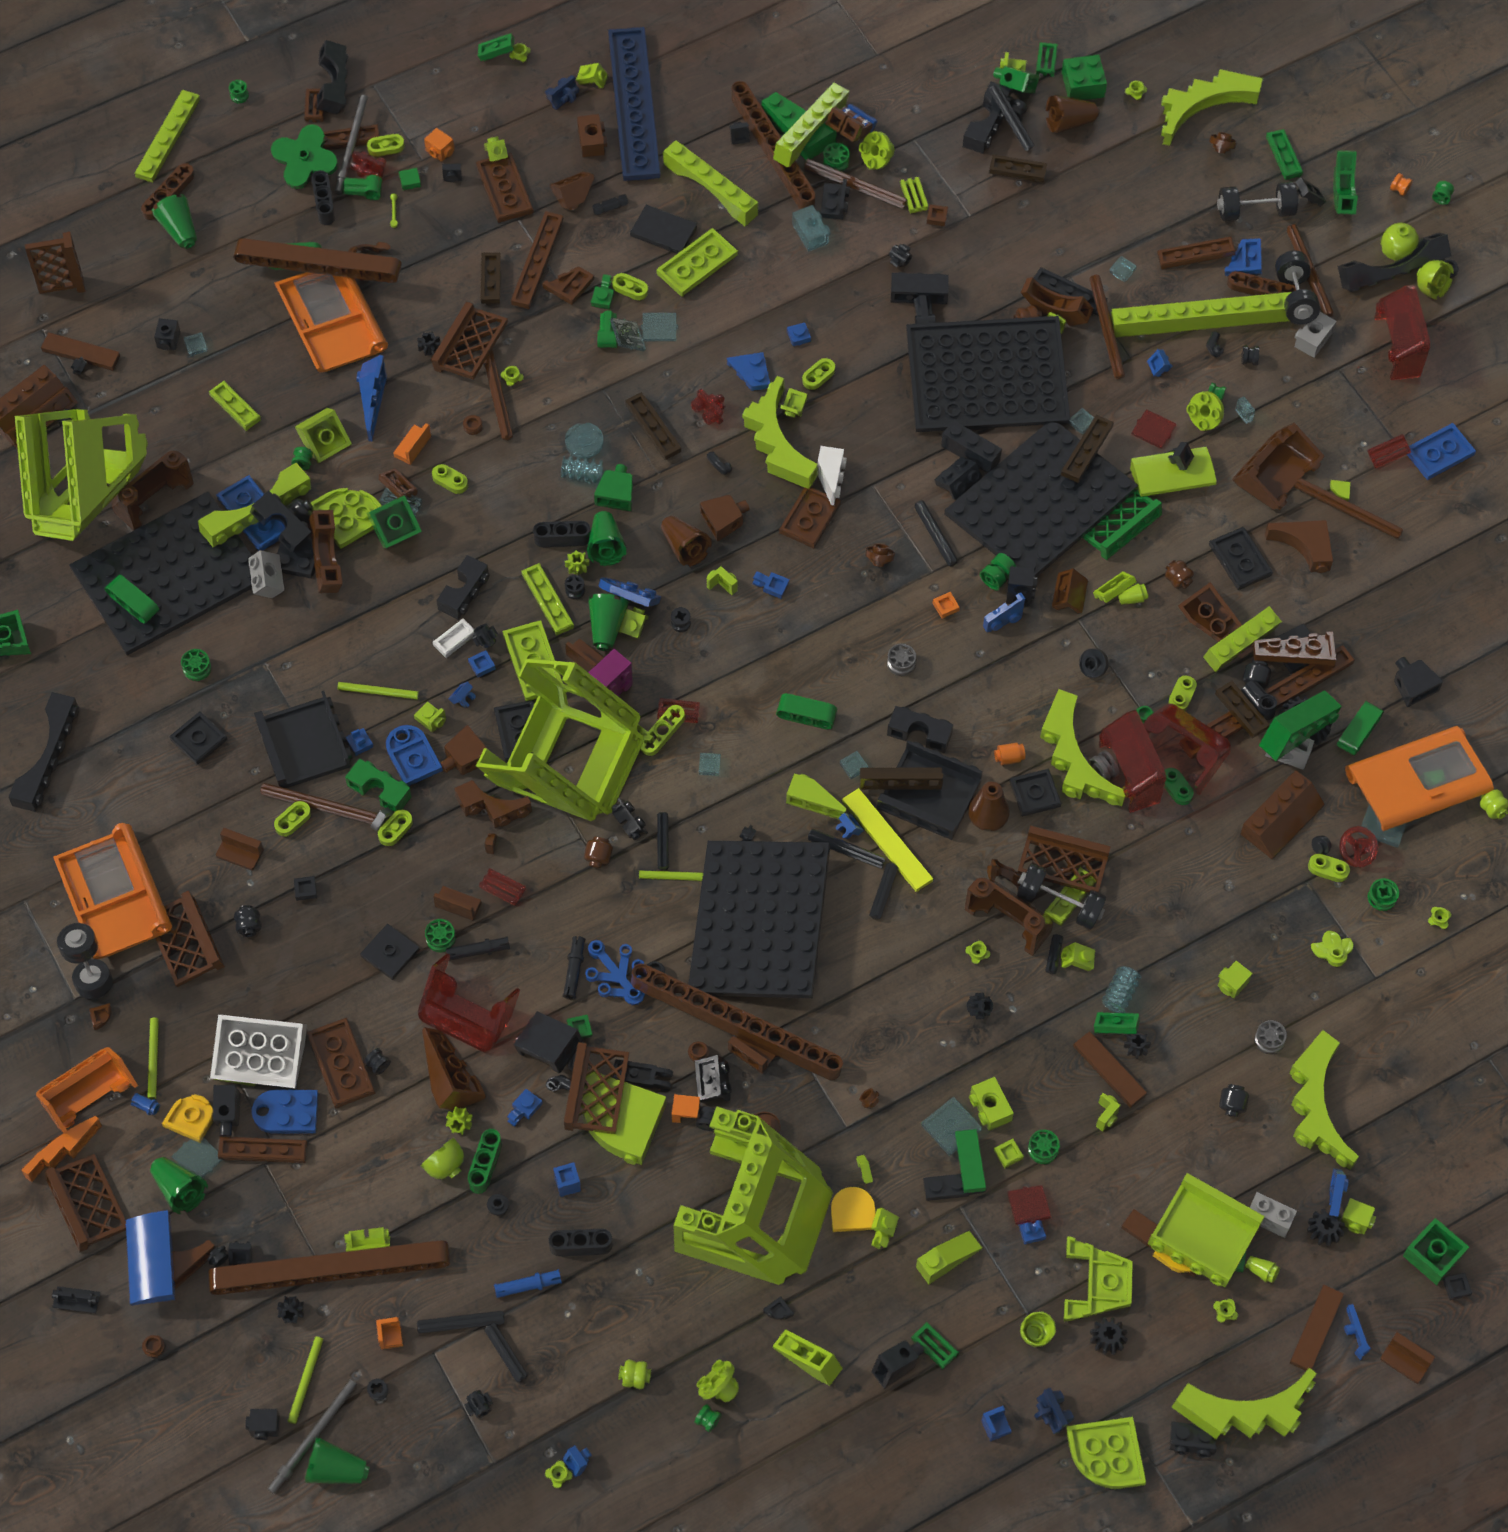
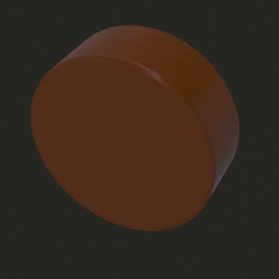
[463,415,483,435]

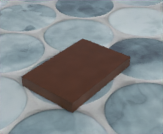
[779,487,841,549]

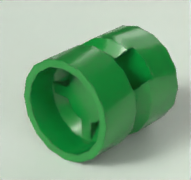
[980,553,1016,590]

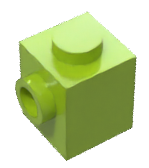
[1218,961,1252,999]
[1340,1198,1376,1234]

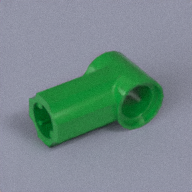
[344,175,383,200]
[597,311,617,348]

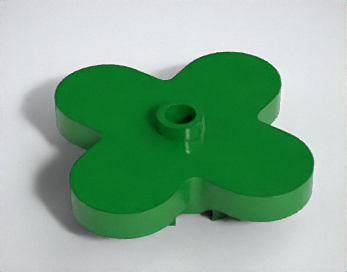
[271,125,338,189]

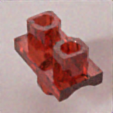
[351,150,386,178]
[691,388,725,425]

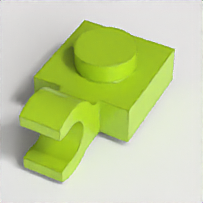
[871,1208,899,1249]

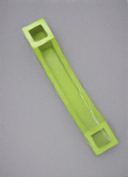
[773,83,849,168]
[663,140,758,226]
[198,463,311,547]

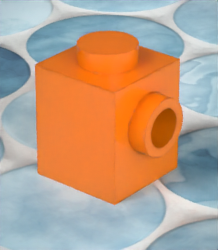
[424,128,454,162]

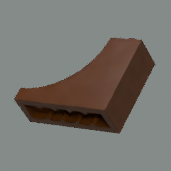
[1265,520,1333,573]
[173,1240,215,1289]

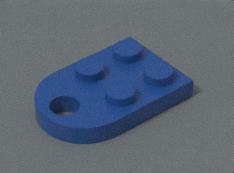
[598,577,661,607]
[386,725,443,786]
[252,1090,318,1133]

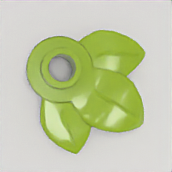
[1311,931,1354,967]

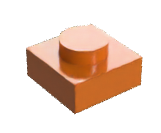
[932,592,960,618]

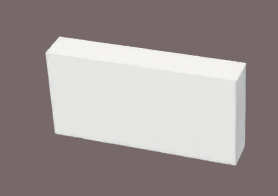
[433,619,475,658]

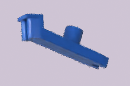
[1344,1304,1371,1360]

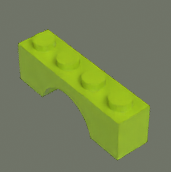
[1203,606,1282,672]

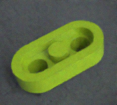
[367,134,405,157]
[612,273,648,300]
[802,358,835,390]
[432,464,468,494]
[1168,676,1197,713]
[274,801,311,836]
[378,810,413,846]
[1308,854,1350,882]

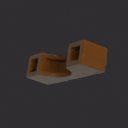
[309,510,342,593]

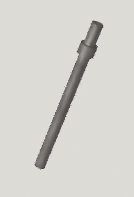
[335,95,368,194]
[267,1379,357,1494]

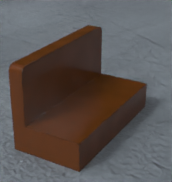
[1052,568,1088,614]
[565,638,604,672]
[216,828,264,870]
[433,886,482,921]
[728,1036,776,1073]
[1380,1332,1435,1384]

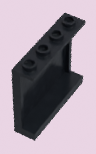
[254,691,352,788]
[877,740,983,840]

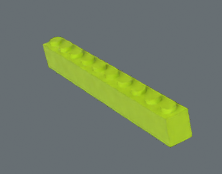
[1111,292,1292,337]

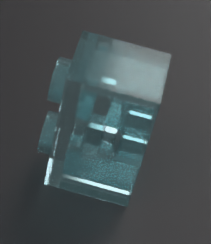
[792,205,830,252]

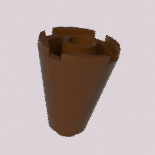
[1046,95,1099,133]
[661,516,712,566]
[969,782,1010,831]

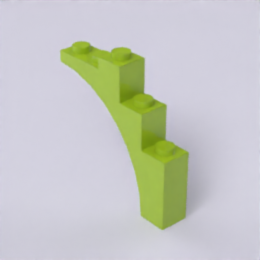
[1161,69,1263,146]
[742,376,818,489]
[1040,689,1127,807]
[1289,1030,1359,1170]
[1172,1368,1317,1439]

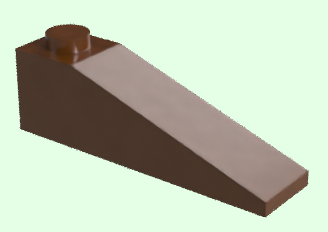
[1178,582,1254,658]
[422,1027,486,1110]

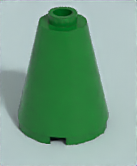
[152,194,197,249]
[587,511,627,566]
[588,593,629,651]
[150,1157,208,1214]
[305,1437,369,1484]

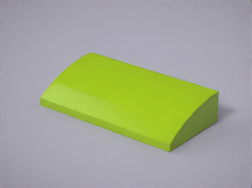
[1130,447,1217,497]

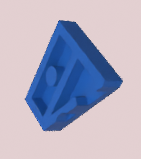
[1225,238,1262,276]
[727,352,770,391]
[983,593,1025,632]
[1329,1168,1349,1217]

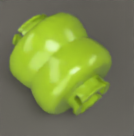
[1480,789,1508,819]
[618,1359,651,1389]

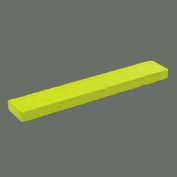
[842,788,933,892]

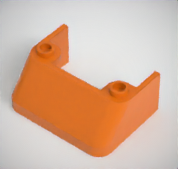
[36,1047,138,1134]

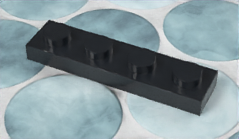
[1034,267,1108,316]

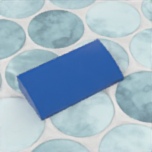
[126,1210,175,1305]

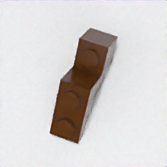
[1021,277,1093,326]
[454,780,532,828]

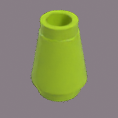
[1118,583,1148,605]
[1245,1256,1280,1283]

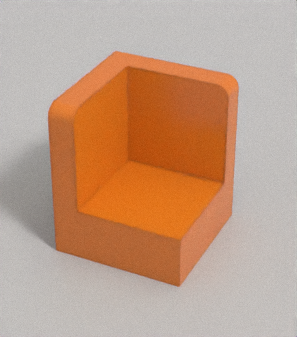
[672,1094,700,1123]
[376,1317,403,1349]

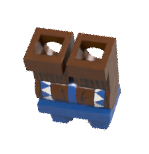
[825,104,877,142]

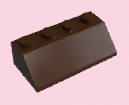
[0,365,64,446]
[1240,770,1325,859]

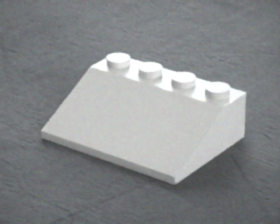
[210,1015,307,1088]

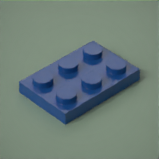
[1405,423,1476,480]

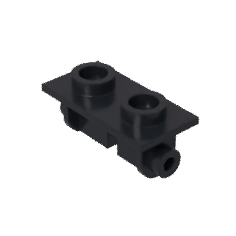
[611,798,648,840]
[52,1286,101,1314]

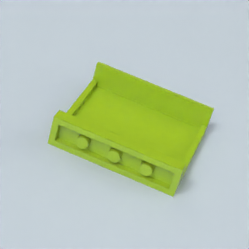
[1148,1173,1265,1288]

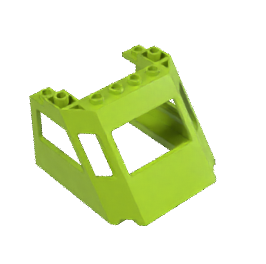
[15,409,148,541]
[476,659,644,821]
[673,1106,833,1285]

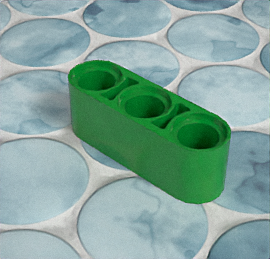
[104,574,160,624]
[776,693,838,729]
[1337,701,1384,756]
[468,1129,502,1194]

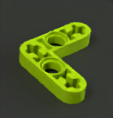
[637,705,686,756]

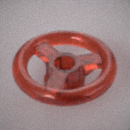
[1339,826,1378,867]

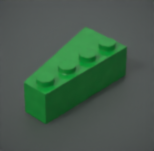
[761,92,837,160]
[0,610,31,656]
[1259,690,1342,761]

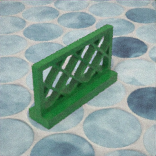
[1083,490,1162,560]

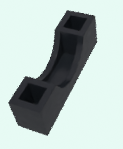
[317,40,348,115]
[963,81,1013,154]

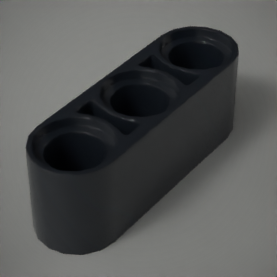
[312,170,335,225]
[533,521,591,547]
[548,1229,613,1256]

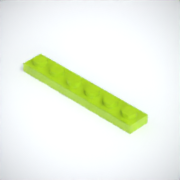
[135,90,200,183]

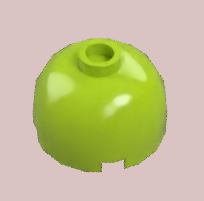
[1381,223,1419,261]
[1417,260,1454,299]
[421,1138,464,1179]

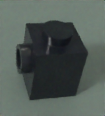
[154,318,181,350]
[245,1409,280,1440]

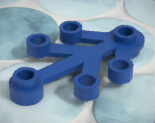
[585,940,645,1005]

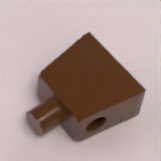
[700,495,750,541]
[440,725,488,775]

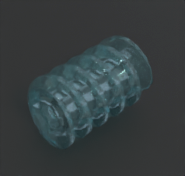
[561,454,603,484]
[1102,966,1142,1013]

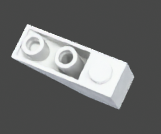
[818,446,847,505]

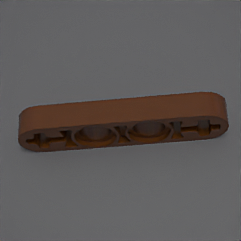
[141,163,194,220]
[1227,271,1296,296]

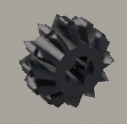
[1307,1208,1345,1246]
[1090,1317,1128,1355]

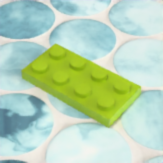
[656,228,738,297]
[503,620,563,701]

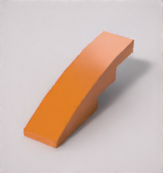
[21,1116,102,1182]

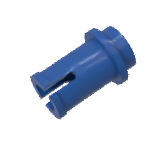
[131,1093,160,1116]

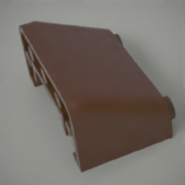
[1232,422,1325,510]
[112,451,194,531]
[965,878,1053,956]

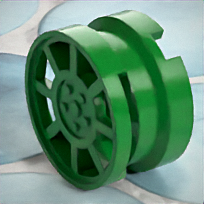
[823,143,849,172]
[181,649,211,681]
[1367,878,1399,911]
[425,919,456,952]
[1028,1130,1060,1164]

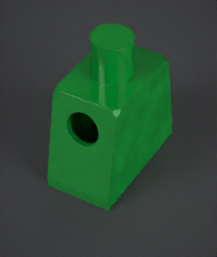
[993,66,1040,93]
[594,464,633,511]

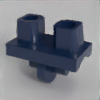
[545,75,580,110]
[1034,1388,1074,1434]

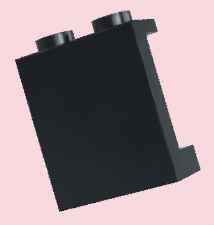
[514,1011,583,1074]

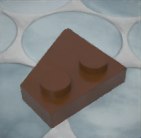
[542,266,594,305]

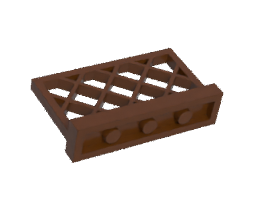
[25,231,86,294]
[431,302,508,380]
[1017,825,1111,893]
[156,890,225,987]
[564,1042,629,1134]
[45,1154,126,1253]

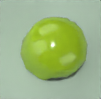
[1020,1312,1056,1347]

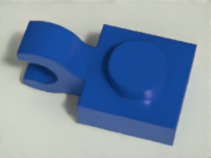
[752,571,790,599]
[507,1089,543,1127]

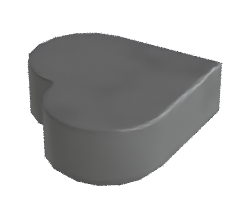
[371,807,394,832]

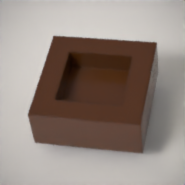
[927,204,948,226]

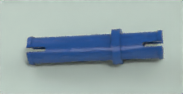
[494,1269,562,1298]

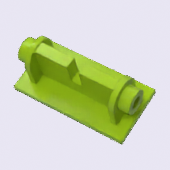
[344,1227,390,1252]

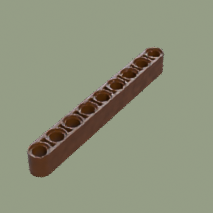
[732,81,815,213]
[233,238,402,283]

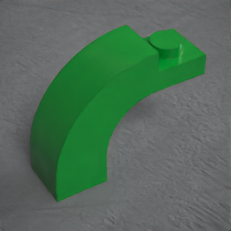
[1333,150,1358,214]

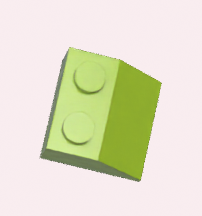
[295,408,352,463]

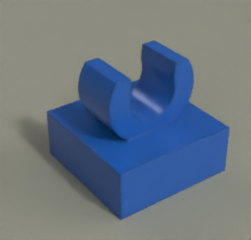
[1147,349,1173,377]
[448,682,476,708]
[345,728,373,756]
[836,813,864,839]
[1018,1216,1046,1245]
[562,1446,592,1478]

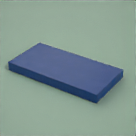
[216,475,285,552]

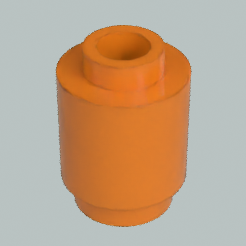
[994,742,1025,765]

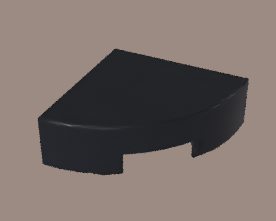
[763,1296,794,1320]

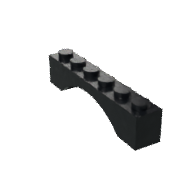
[1338,232,1452,292]
[9,692,79,812]

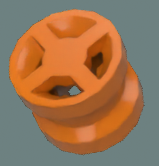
[1390,173,1413,196]

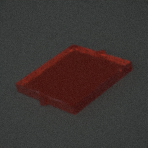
[1131,409,1176,449]
[1007,1185,1051,1225]

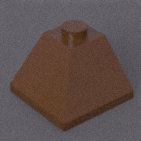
[550,171,595,210]

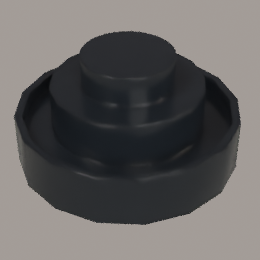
[1079,648,1109,678]

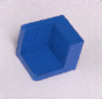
[553,1162,581,1197]
[981,1406,1011,1441]

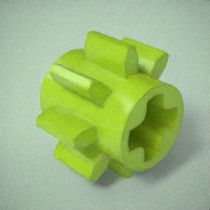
[565,550,590,575]
[446,1106,473,1134]

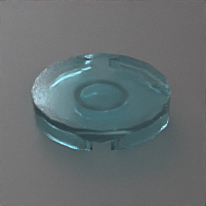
[565,423,604,459]

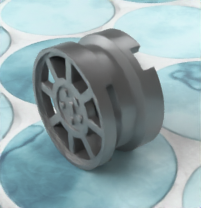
[887,644,916,676]
[1089,750,1119,781]
[1255,1020,1287,1054]

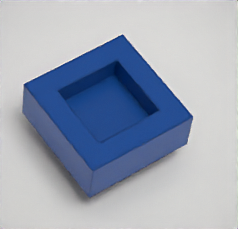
[787,323,811,346]
[468,650,496,678]

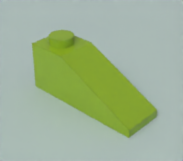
[786,773,847,819]
[916,1231,982,1284]
[772,1329,843,1386]

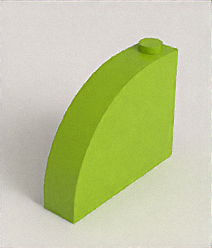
[581,1069,667,1165]

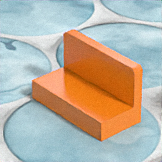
[393,423,431,465]

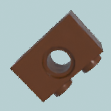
[577,114,607,157]

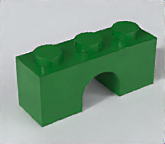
[345,759,411,812]

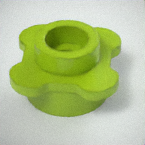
[510,43,530,62]
[1125,80,1147,100]
[501,366,524,386]
[1428,907,1451,929]
[965,941,990,964]
[1213,1299,1238,1323]
[545,1461,572,1488]

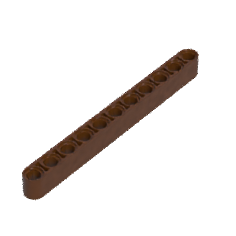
[631,964,843,1080]
[209,1240,450,1295]

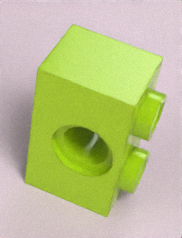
[969,1077,1014,1131]

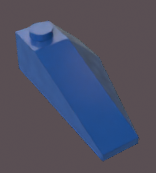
[357,355,387,441]

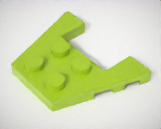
[1064,1236,1133,1321]

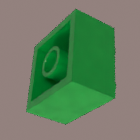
[1062,55,1107,100]
[367,495,422,549]
[1403,1218,1469,1285]

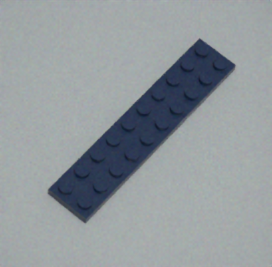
[608,27,660,181]

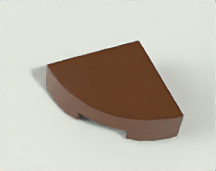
[485,833,497,854]
[89,1003,111,1030]

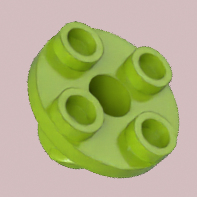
[859,132,895,169]
[1186,391,1224,431]
[696,1359,739,1402]

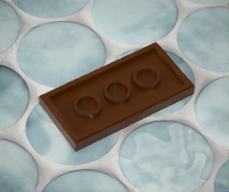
[476,152,534,223]
[306,1017,376,1109]

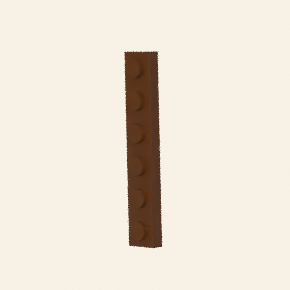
[511,211,564,309]

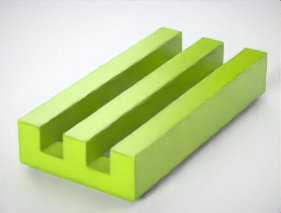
[900,177,928,213]
[1093,571,1137,603]

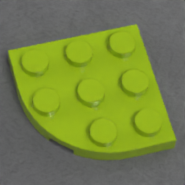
[310,488,382,549]
[1066,1417,1146,1489]

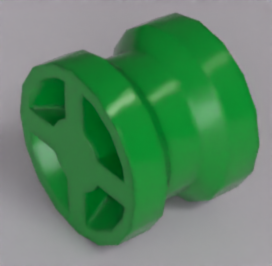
[229,80,249,104]
[1432,181,1454,205]
[1208,382,1227,402]
[291,447,313,470]
[694,1404,722,1433]

